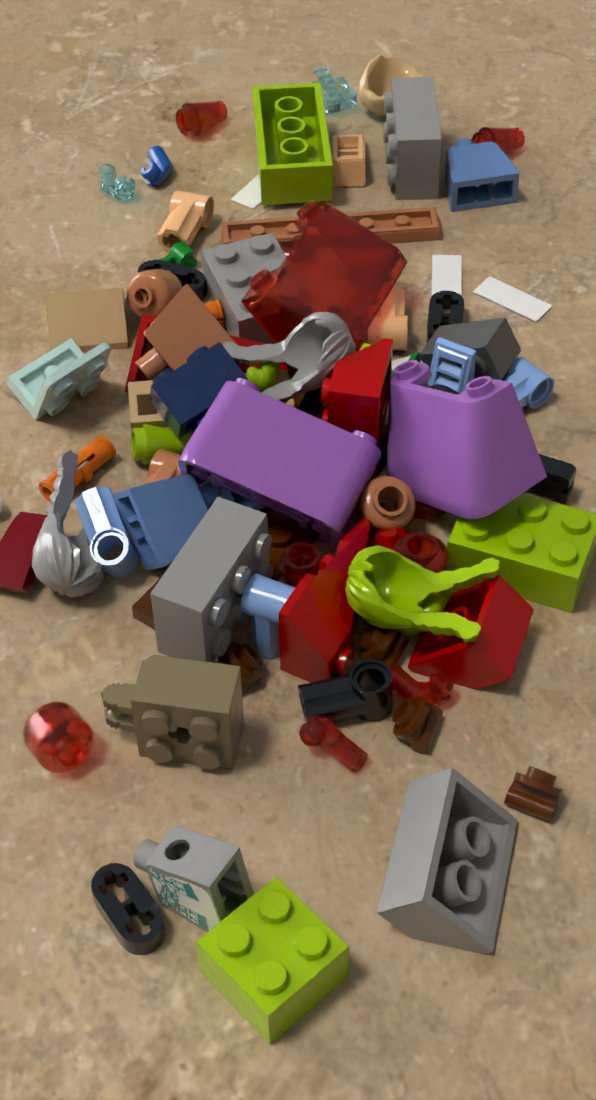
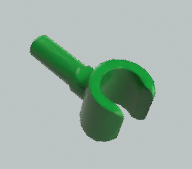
[158,242,197,268]

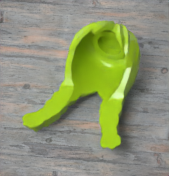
[345,545,500,643]

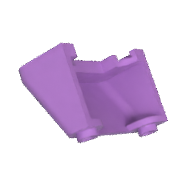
[387,360,547,519]
[178,378,381,549]

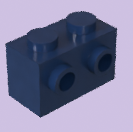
[150,342,249,439]

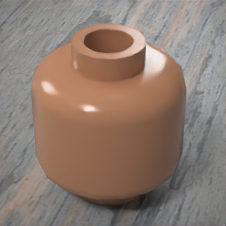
[126,269,182,318]
[356,476,416,536]

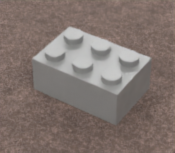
[383,77,441,200]
[201,233,313,344]
[150,497,273,662]

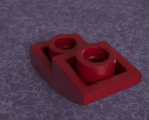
[0,511,47,594]

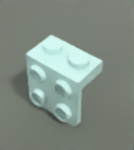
[6,338,112,420]

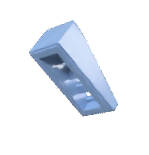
[428,337,476,393]

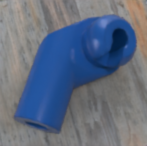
[141,146,173,186]

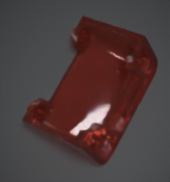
[241,200,407,345]

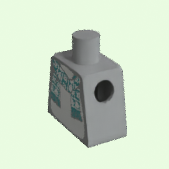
[134,826,254,932]

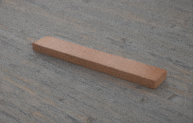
[220,207,441,251]

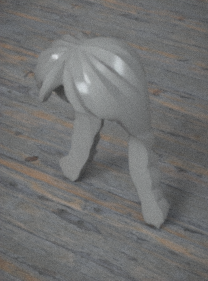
[223,312,356,403]
[32,449,104,598]

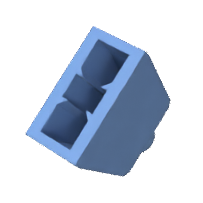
[445,138,519,212]
[112,473,223,571]

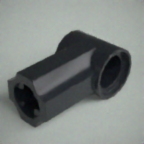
[298,659,394,727]

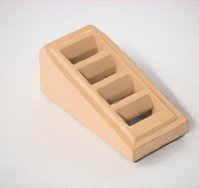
[330,134,366,187]

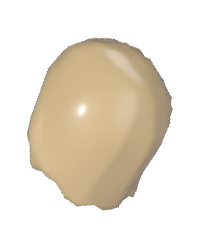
[359,54,424,117]

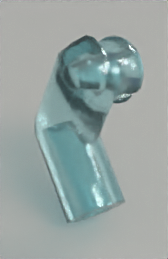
[98,164,136,201]

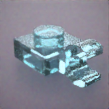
[312,65,357,115]

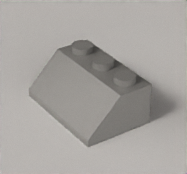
[377,768,517,954]

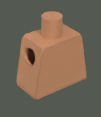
[135,284,236,380]

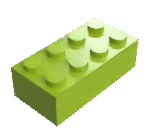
[252,82,333,205]

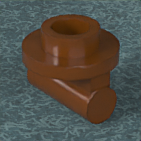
[359,625,409,673]
[213,642,263,696]
[392,696,443,754]
[504,766,563,822]

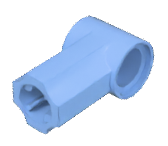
[502,357,555,408]
[74,486,138,578]
[240,573,295,660]

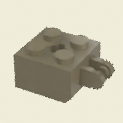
[101,655,244,770]

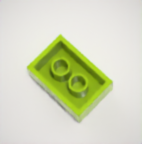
[445,493,596,613]

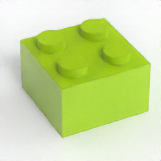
[196,876,349,1045]

